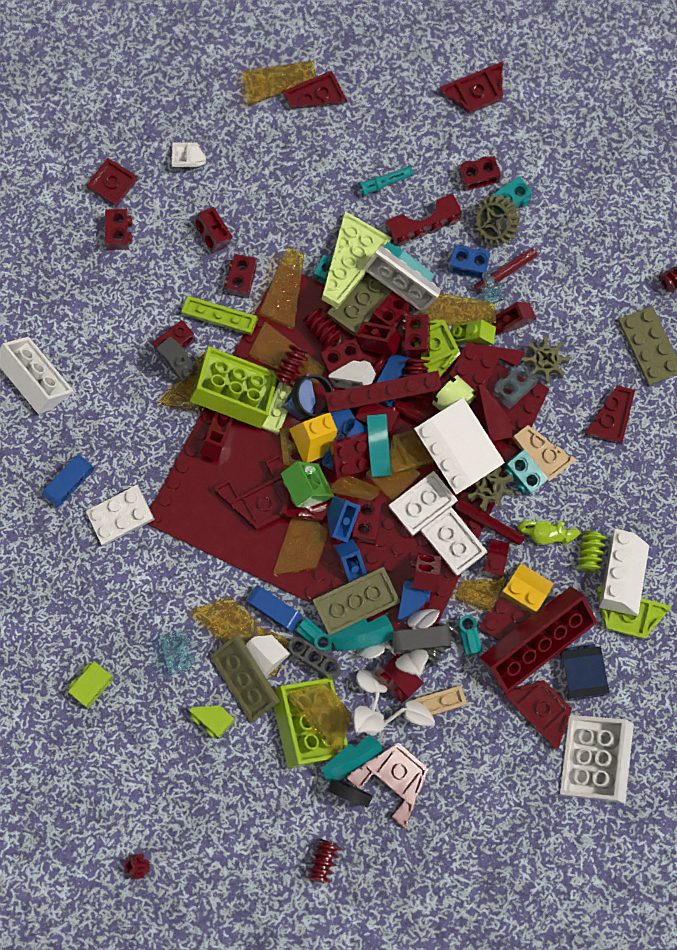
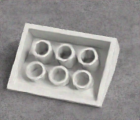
[414,397,505,494]
[560,715,634,804]

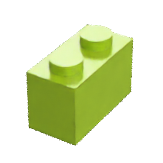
[68,661,114,709]

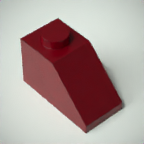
[490,301,536,336]
[482,539,509,580]

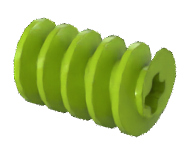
[576,530,607,573]

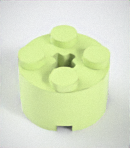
[432,375,476,411]

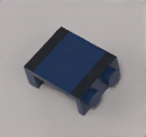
[560,644,610,701]

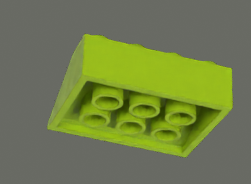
[190,346,277,428]
[273,678,348,769]

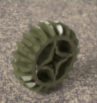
[473,195,522,245]

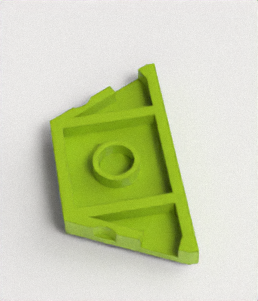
[403,320,460,377]
[596,586,671,640]

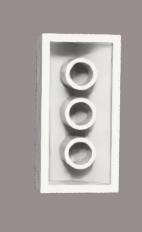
[363,245,441,313]
[0,337,74,414]
[599,529,649,616]

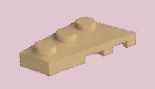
[512,425,577,483]

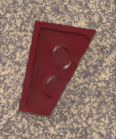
[283,70,347,109]
[585,385,635,444]

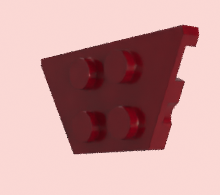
[439,62,503,114]
[280,458,343,522]
[502,680,572,750]

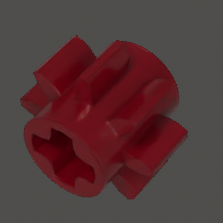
[124,854,150,880]

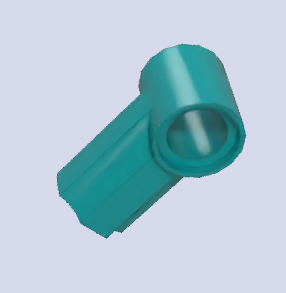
[458,615,483,656]
[296,618,333,654]

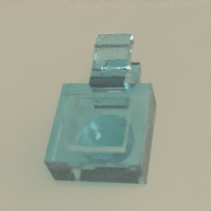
[481,271,503,306]

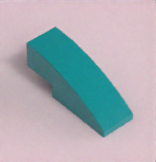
[367,414,391,478]
[330,614,394,651]
[321,734,383,783]

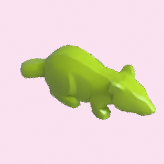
[517,521,581,546]

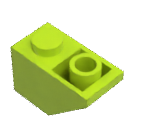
[452,319,496,346]
[189,706,236,739]

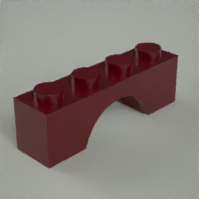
[385,193,462,246]

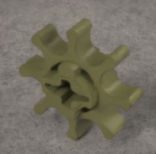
[522,336,570,384]
[468,466,514,512]

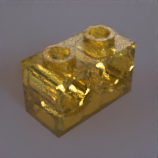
[279,427,303,470]

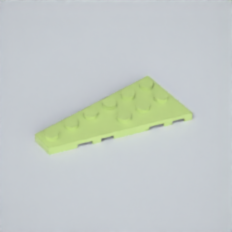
[322,211,392,309]

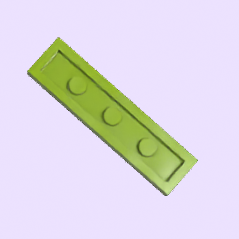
[181,296,258,336]

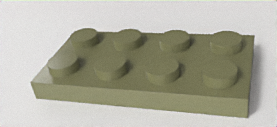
[327,272,393,336]
[618,306,677,387]
[312,567,400,636]
[210,634,281,723]

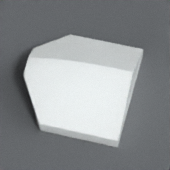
[172,143,206,167]
[246,635,290,677]

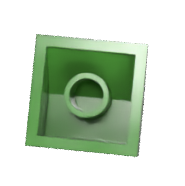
[281,461,334,508]

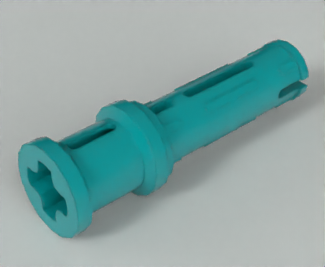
[358,165,414,197]

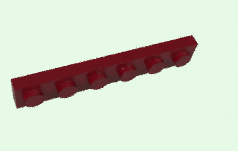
[325,371,442,412]

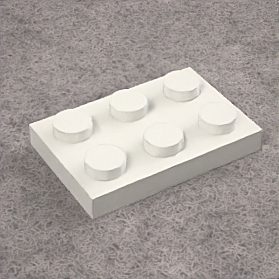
[388,471,458,537]
[86,485,155,546]
[420,507,487,577]

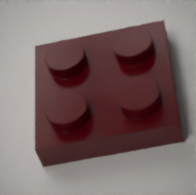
[86,158,138,207]
[330,432,371,479]
[478,595,532,641]

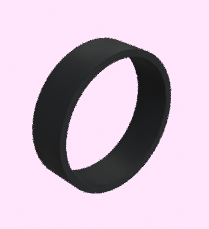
[292,374,333,417]
[327,779,373,808]

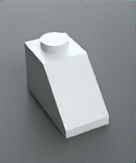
[329,361,376,389]

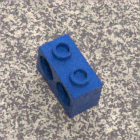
[449,245,491,279]

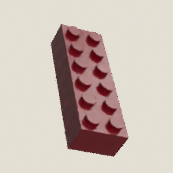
[479,586,598,694]

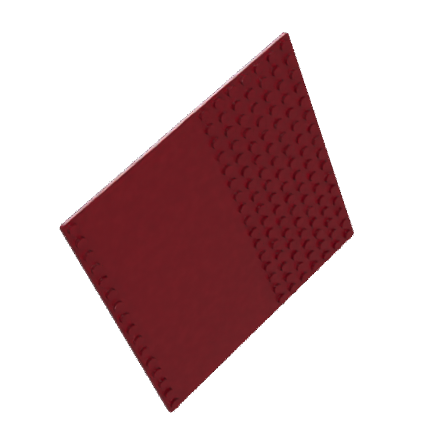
[147,265,549,643]

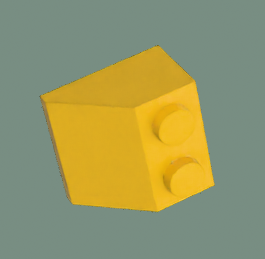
[289,412,337,463]
[501,564,554,615]

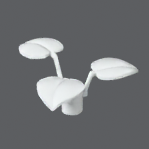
[356,609,439,676]
[353,670,435,736]

